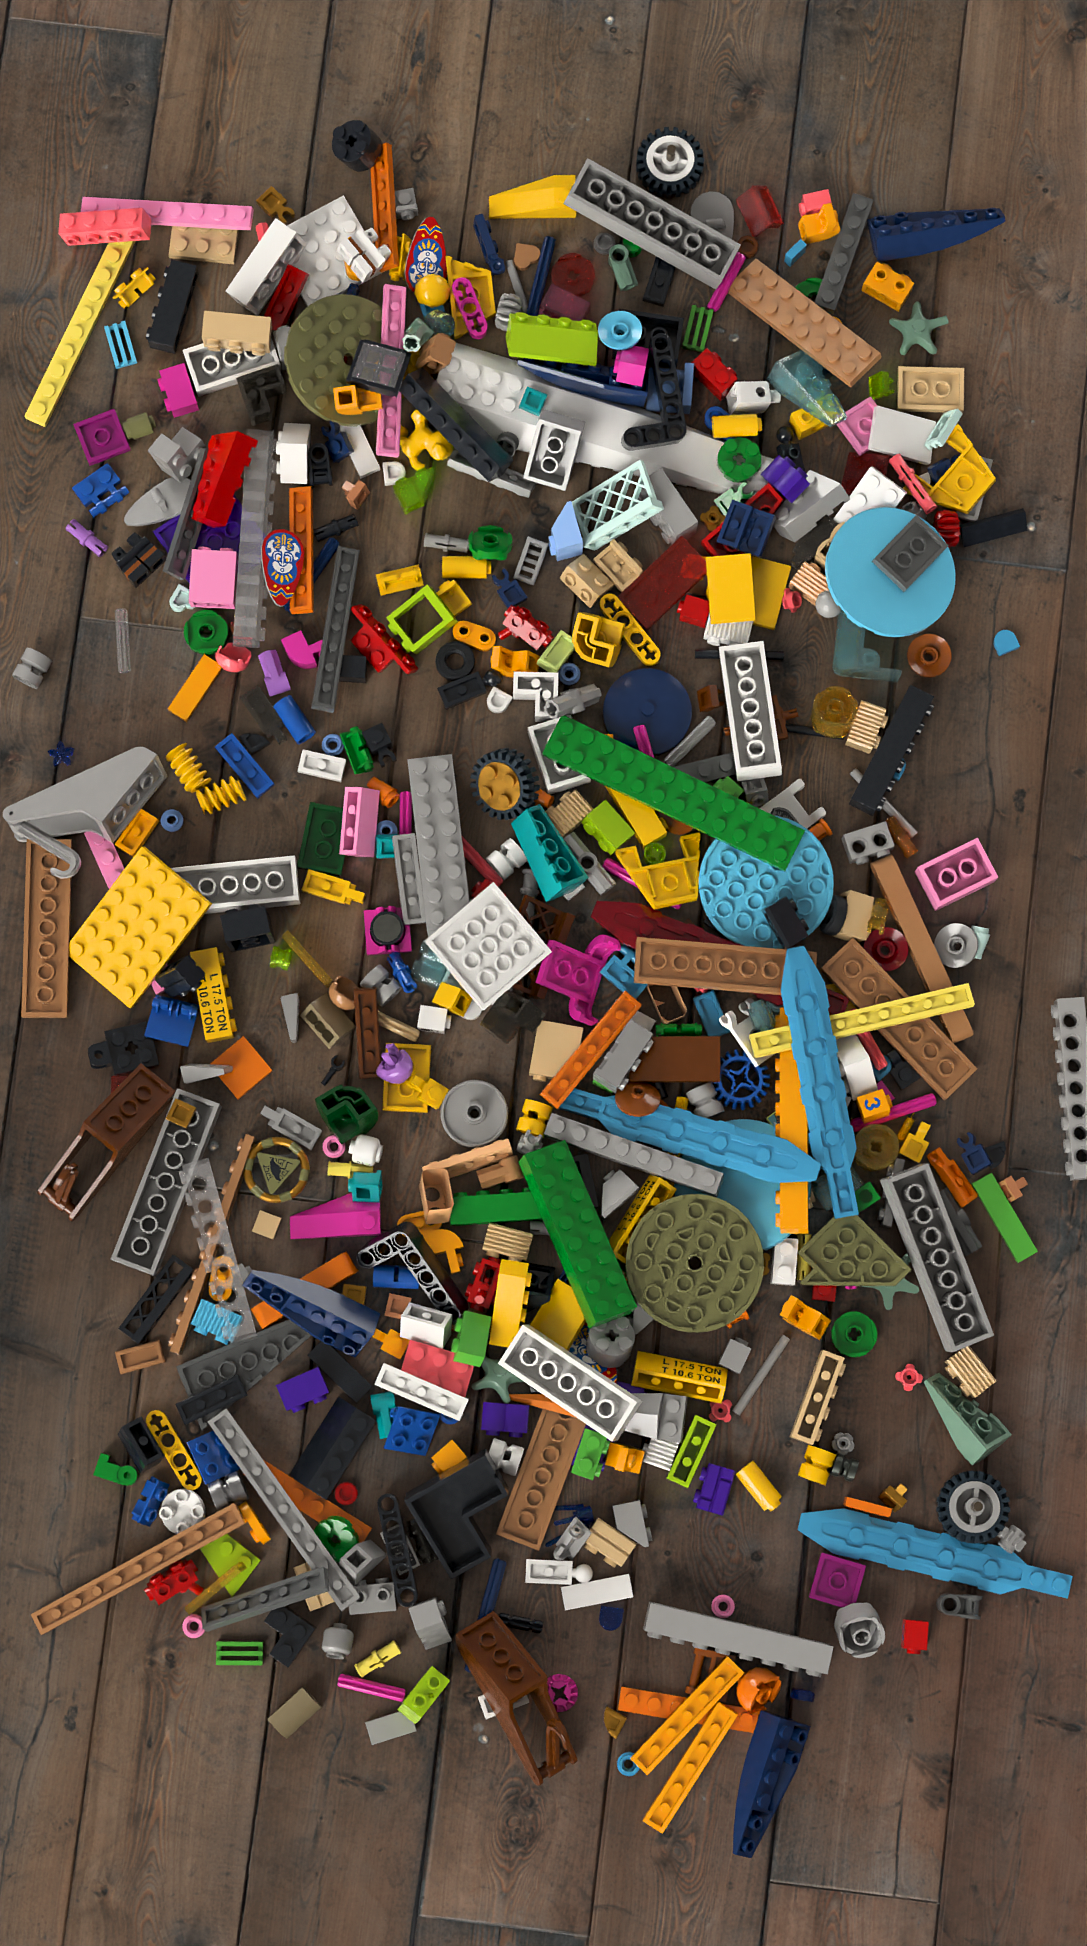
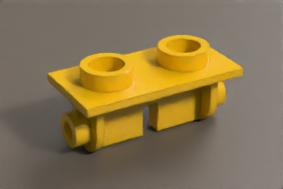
[389,233,412,281]
[112,267,156,308]
[376,564,424,596]

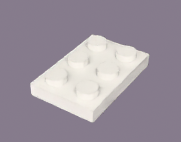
[832,466,907,525]

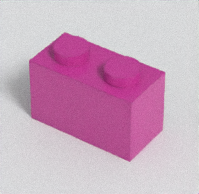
[613,346,649,387]
[157,363,199,418]

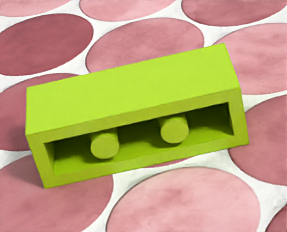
[666,1415,717,1488]

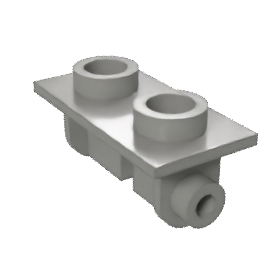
[554,1517,592,1561]

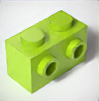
[581,800,635,855]

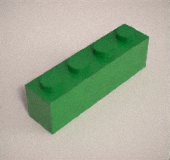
[450,1188,542,1226]

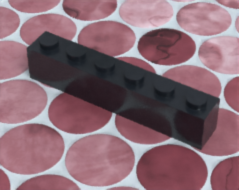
[399,367,513,482]
[849,685,935,816]

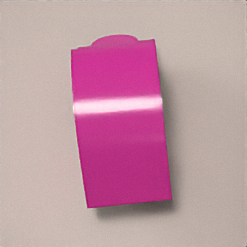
[281,630,322,669]

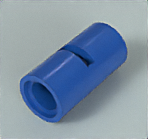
[273,695,316,744]
[373,1264,420,1289]

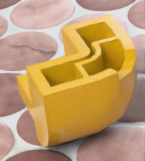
[572,612,625,667]

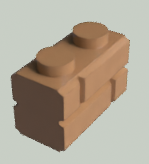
[415,333,456,376]

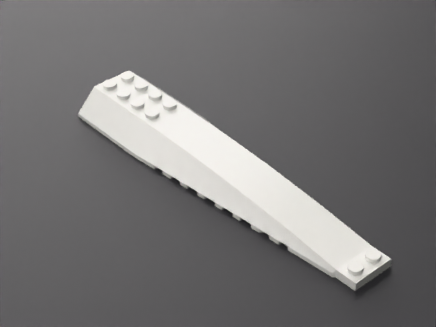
[428,343,774,499]

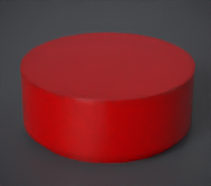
[335,1482,358,1505]

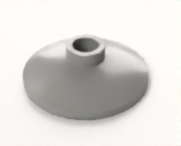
[934,923,978,968]

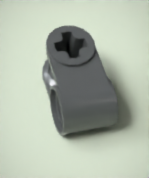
[936,1593,983,1620]

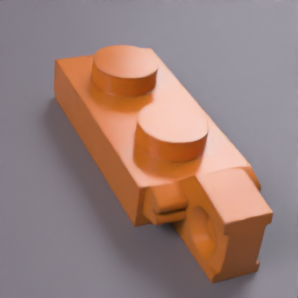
[927,1147,978,1208]

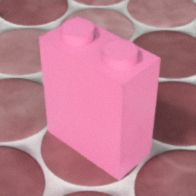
[189,547,238,609]

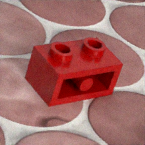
[691,348,738,402]

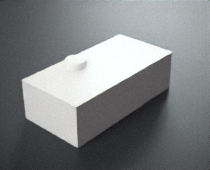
[226,218,307,316]
[183,338,281,397]

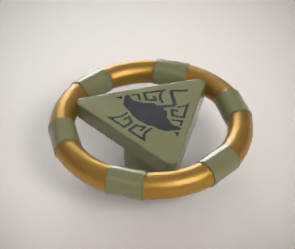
[243,1137,310,1203]

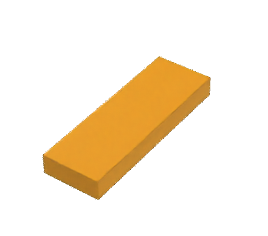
[168,654,223,722]

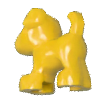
[400,410,454,471]

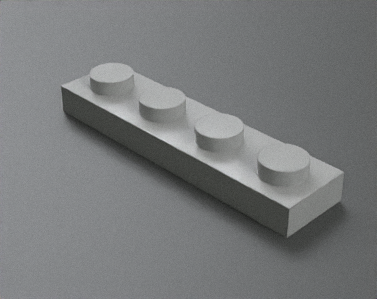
[447,448,536,498]
[392,833,426,926]

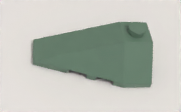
[924,1373,1012,1466]

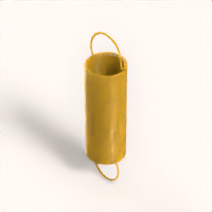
[896,1113,915,1146]

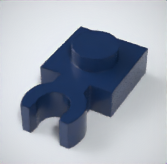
[321,421,354,463]
[927,454,961,485]
[492,569,527,609]
[957,1132,993,1175]

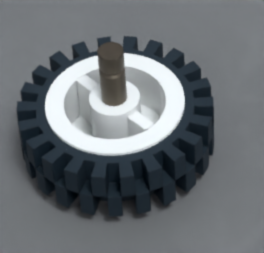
[636,127,704,198]

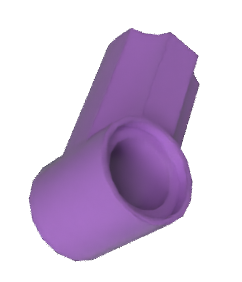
[258,650,291,697]

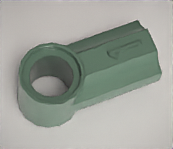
[608,244,638,291]
[402,317,434,352]

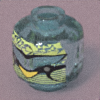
[423,310,455,338]

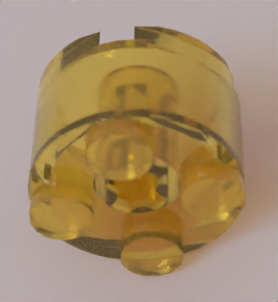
[811,686,858,738]
[854,1124,899,1172]

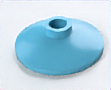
[598,311,642,350]

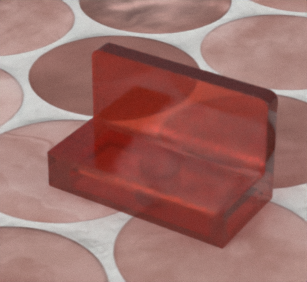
[736,185,784,237]

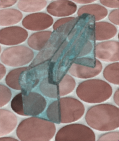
[832,610,902,683]

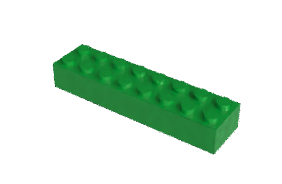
[518,1140,637,1329]

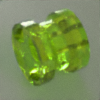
[643,842,666,865]
[270,946,292,971]

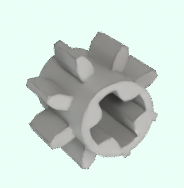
[997,1525,1027,1554]

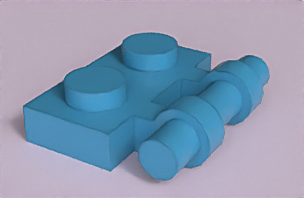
[599,944,648,999]

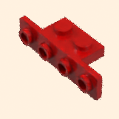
[350,604,419,674]

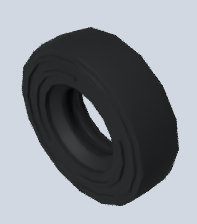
[435,641,475,681]
[819,895,848,936]

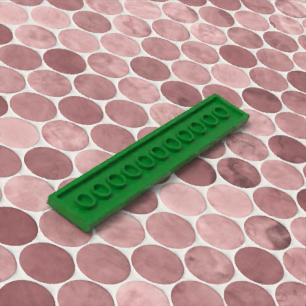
[542,715,805,872]

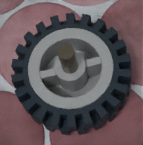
[936,1471,1010,1544]

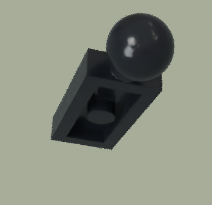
[776,426,806,473]
[437,669,502,710]

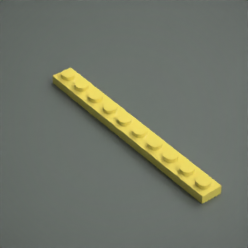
[25,241,136,427]
[749,983,975,1058]

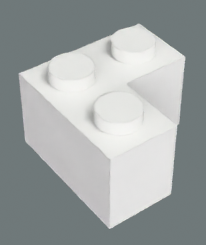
[276,423,311,484]
[513,672,558,722]
[836,1035,878,1101]

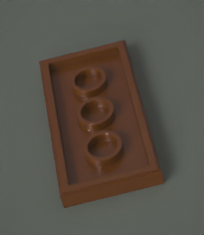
[629,1036,721,1082]

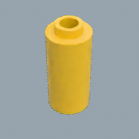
[712,414,762,438]
[442,556,491,579]
[735,1460,782,1512]

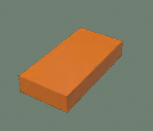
[843,1497,892,1517]

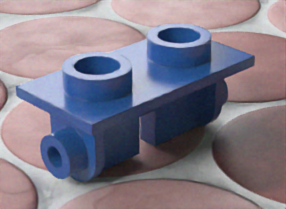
[131,1476,170,1527]

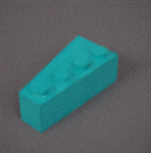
[511,804,589,902]

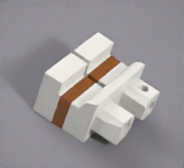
[337,228,391,283]

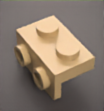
[593,539,643,593]
[560,554,614,608]

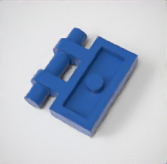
[72,463,130,518]

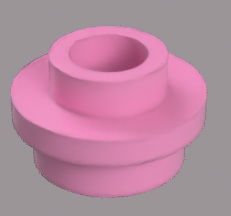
[323,1135,345,1158]
[711,1595,735,1618]
[182,1614,205,1638]

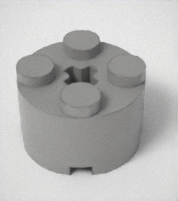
[586,1316,635,1368]
[834,1602,885,1658]

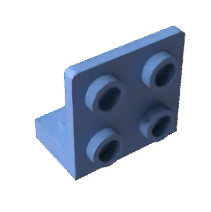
[646,363,694,414]

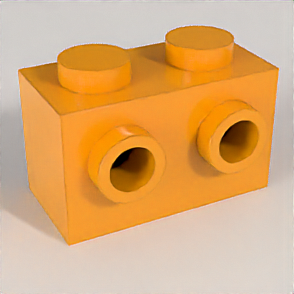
[861,262,914,312]

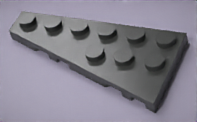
[176,1320,312,1431]

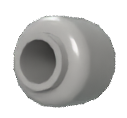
[322,1623,354,1659]

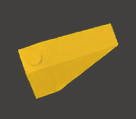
[489,175,576,219]

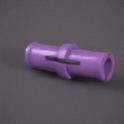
[66,519,108,557]

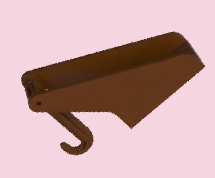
[37,1063,176,1222]
[456,1611,578,1786]

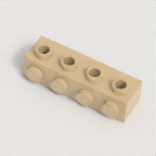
[789,1350,846,1445]

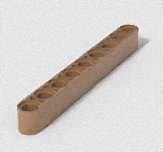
[870,854,973,1044]

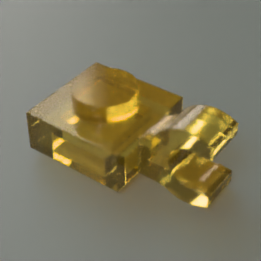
[867,898,889,935]

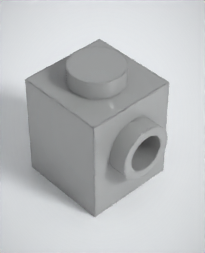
[718,1337,751,1374]

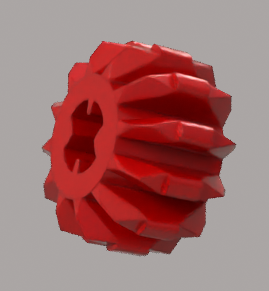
[933,510,960,548]

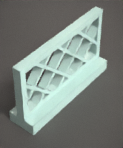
[572,460,664,551]

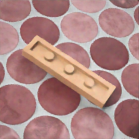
[422,1139,514,1178]

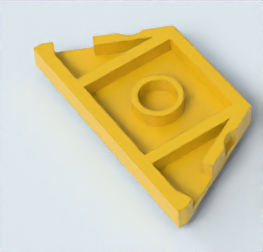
[445,256,496,339]

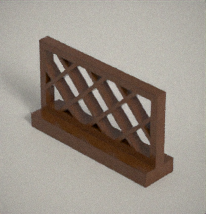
[512,895,575,1000]

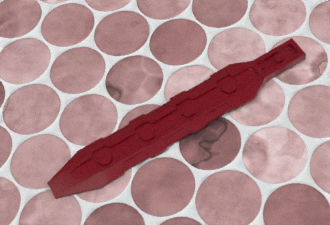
[591,901,849,1016]

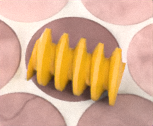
[166,743,212,793]
[196,776,246,815]

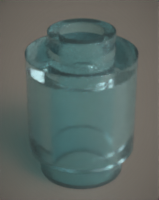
[747,999,776,1032]

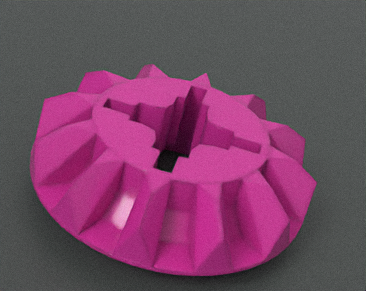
[548,1674,578,1712]

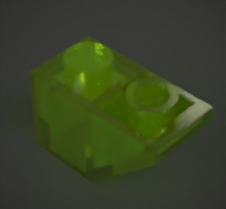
[393,467,435,515]

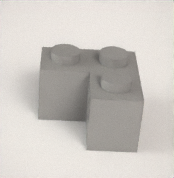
[148,427,208,483]

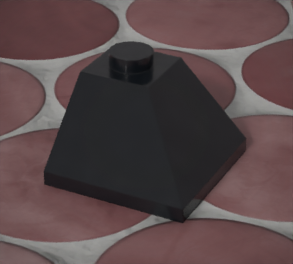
[522,1262,555,1313]

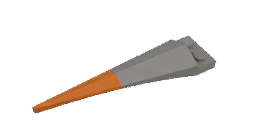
[509,1393,688,1443]

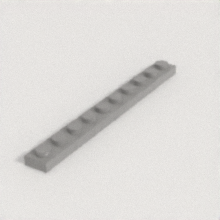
[208,1409,361,1611]

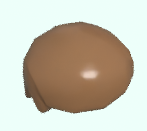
[329,976,359,1010]

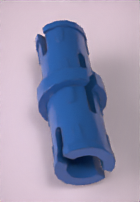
[387,952,417,993]

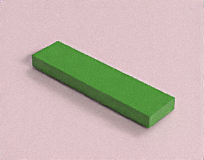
[971,1173,1038,1263]

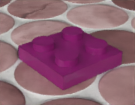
[73,409,131,466]
[808,1552,866,1607]

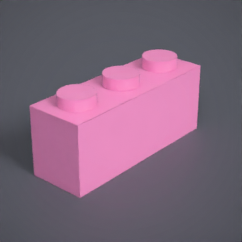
[339,787,380,857]

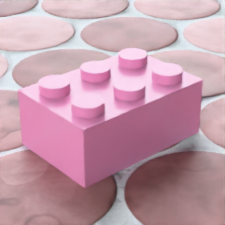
[915,838,998,911]

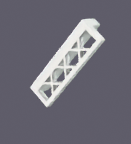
[374,1363,469,1421]

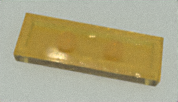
[282,930,333,988]
[185,1562,247,1615]

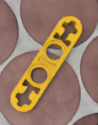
[600,594,661,667]
[146,1410,203,1490]

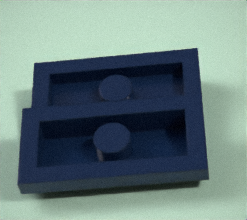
[717,500,776,559]

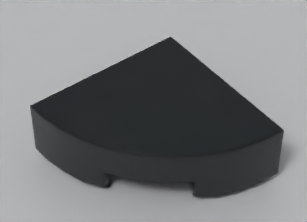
[239,733,270,756]
[985,1141,1006,1170]

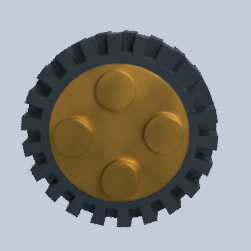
[470,748,540,820]

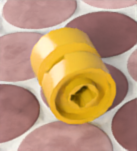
[516,1099,553,1138]
[798,1445,836,1486]

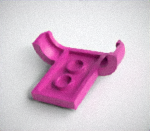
[535,935,621,1026]

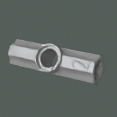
[544,684,602,719]
[563,832,616,896]

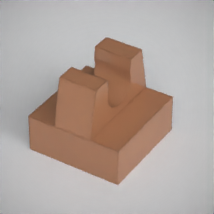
[341,480,370,510]
[998,1176,1028,1203]

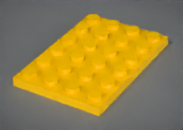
[69,846,212,1008]

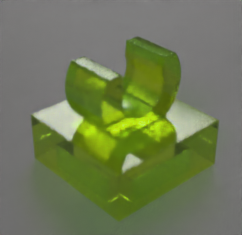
[868,371,894,400]

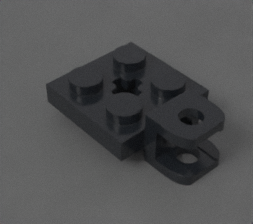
[88,1021,159,1076]

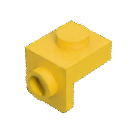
[436,580,472,617]

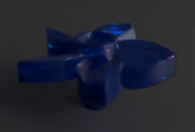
[47,741,75,767]

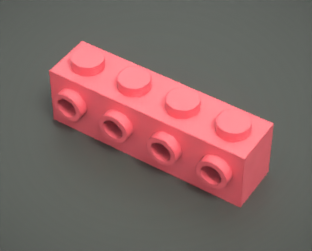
[58,208,152,246]

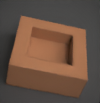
[384,1293,412,1319]

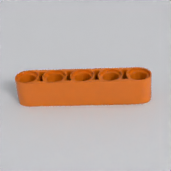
[251,1251,358,1329]

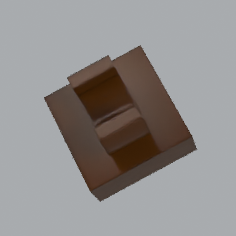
[697,685,724,712]

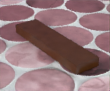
[354,987,381,1079]

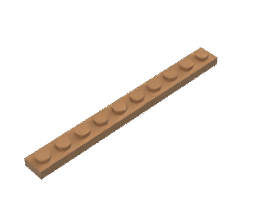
[168,1134,257,1355]
[31,1503,246,1635]

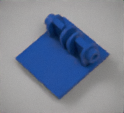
[144,995,199,1047]
[384,1406,440,1456]
[187,1431,240,1485]

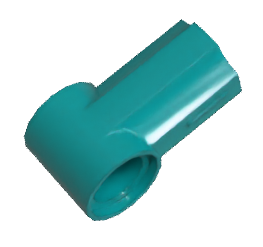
[370,1391,396,1439]

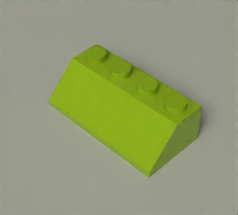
[505,312,598,366]

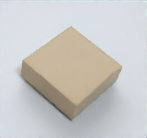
[252,1210,282,1240]

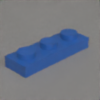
[215,733,274,799]

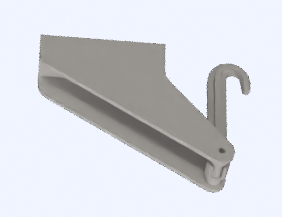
[3,747,168,879]

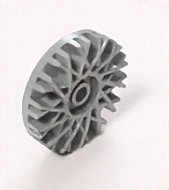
[441,1080,508,1148]

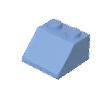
[548,501,583,561]

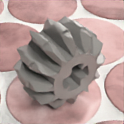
[495,293,523,331]

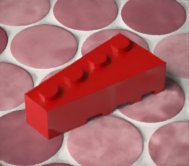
[192,431,258,528]
[701,483,783,557]

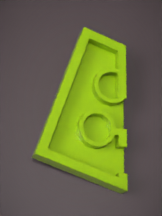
[200,1534,261,1597]

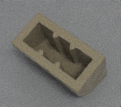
[300,993,356,1049]
[267,1686,322,1739]

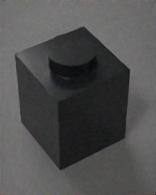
[339,655,367,683]

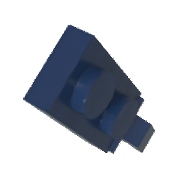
[473,213,505,276]

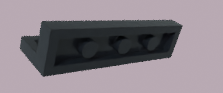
[118,1255,194,1345]

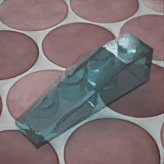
[767,350,847,427]

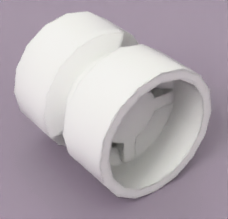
[486,838,527,880]
[489,1438,524,1476]

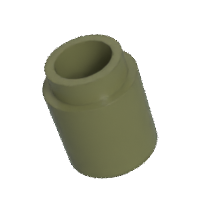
[122,412,156,440]

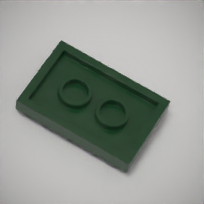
[297,802,346,876]

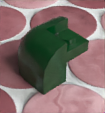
[315,1084,378,1145]

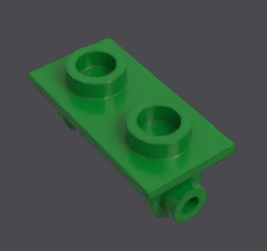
[340,726,374,775]
[656,1022,702,1036]

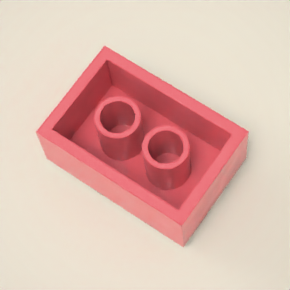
[401,1340,475,1398]

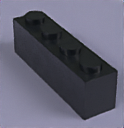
[146,259,199,354]

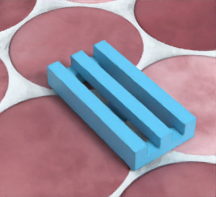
[104,321,137,369]

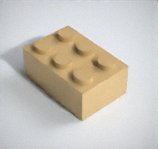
[202,311,273,356]

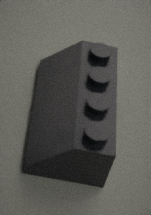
[289,1397,377,1500]

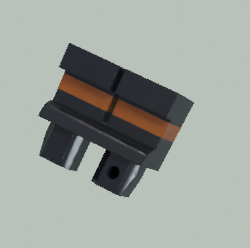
[111,532,166,588]

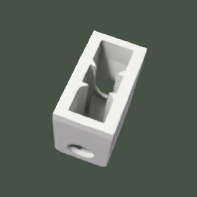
[726,381,781,415]

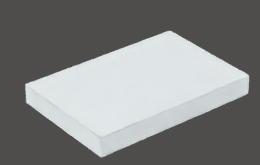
[868,405,936,465]

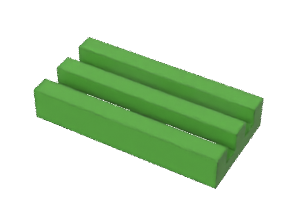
[682,305,714,352]
[216,1641,263,1665]

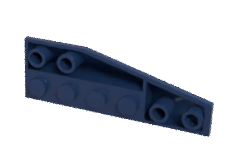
[867,208,1005,262]
[517,357,649,407]
[242,1270,380,1357]
[733,1710,811,1858]

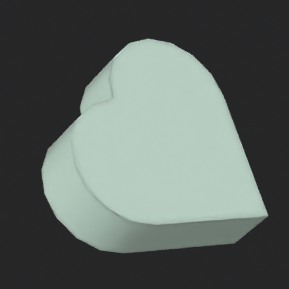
[169,584,195,612]

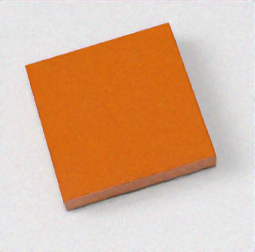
[210,1036,273,1100]

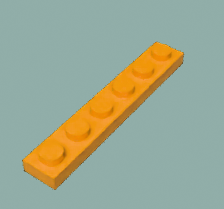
[630,1656,744,1775]
[643,1701,738,1834]

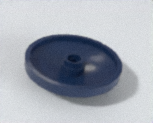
[603,668,692,756]

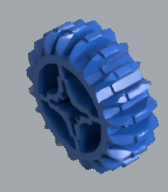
[709,1049,770,1110]

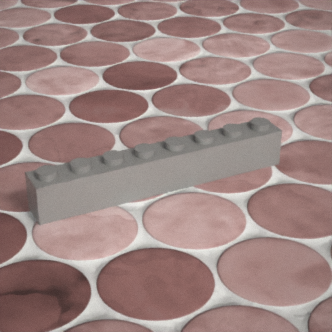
[544,1113,724,1198]

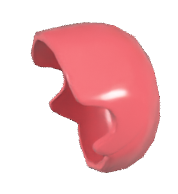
[215,642,251,673]

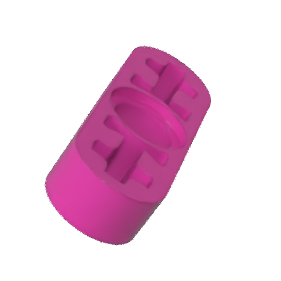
[452,277,488,339]

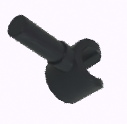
[321,1055,345,1086]

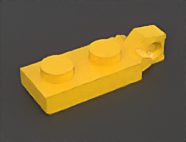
[302,869,366,905]

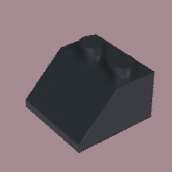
[761,896,809,949]

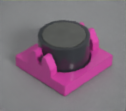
[364,906,412,956]

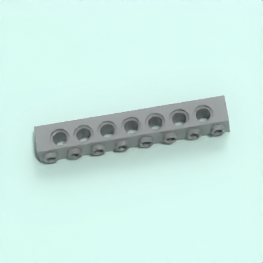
[1051,997,1087,1181]

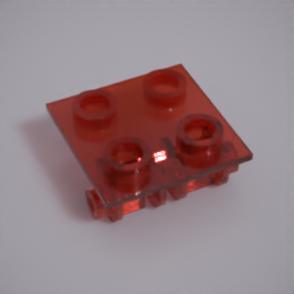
[842,452,890,495]

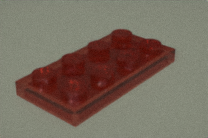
[618,536,707,630]

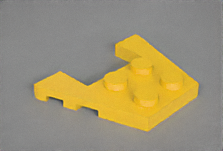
[902,424,996,514]
[615,832,700,910]

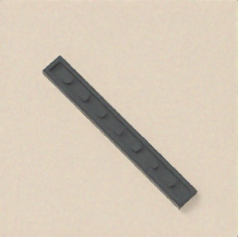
[311,546,360,713]

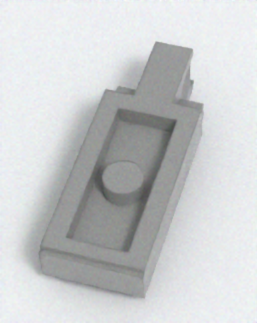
[260,1106,322,1150]

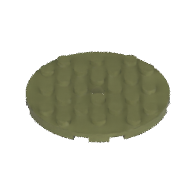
[284,294,405,426]
[626,1194,764,1333]

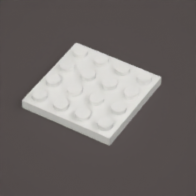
[287,195,385,307]
[424,882,552,1011]

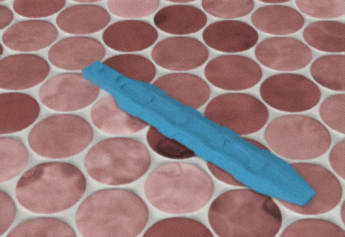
[781,946,859,1219]
[558,1088,821,1183]
[797,1508,1073,1599]

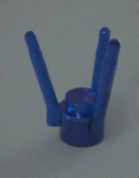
[545,1503,594,1547]

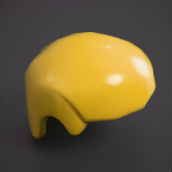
[414,274,450,308]

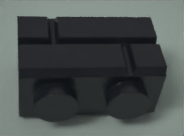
[155,955,205,998]
[117,1417,165,1473]

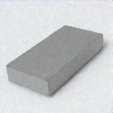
[365,1711,417,1745]

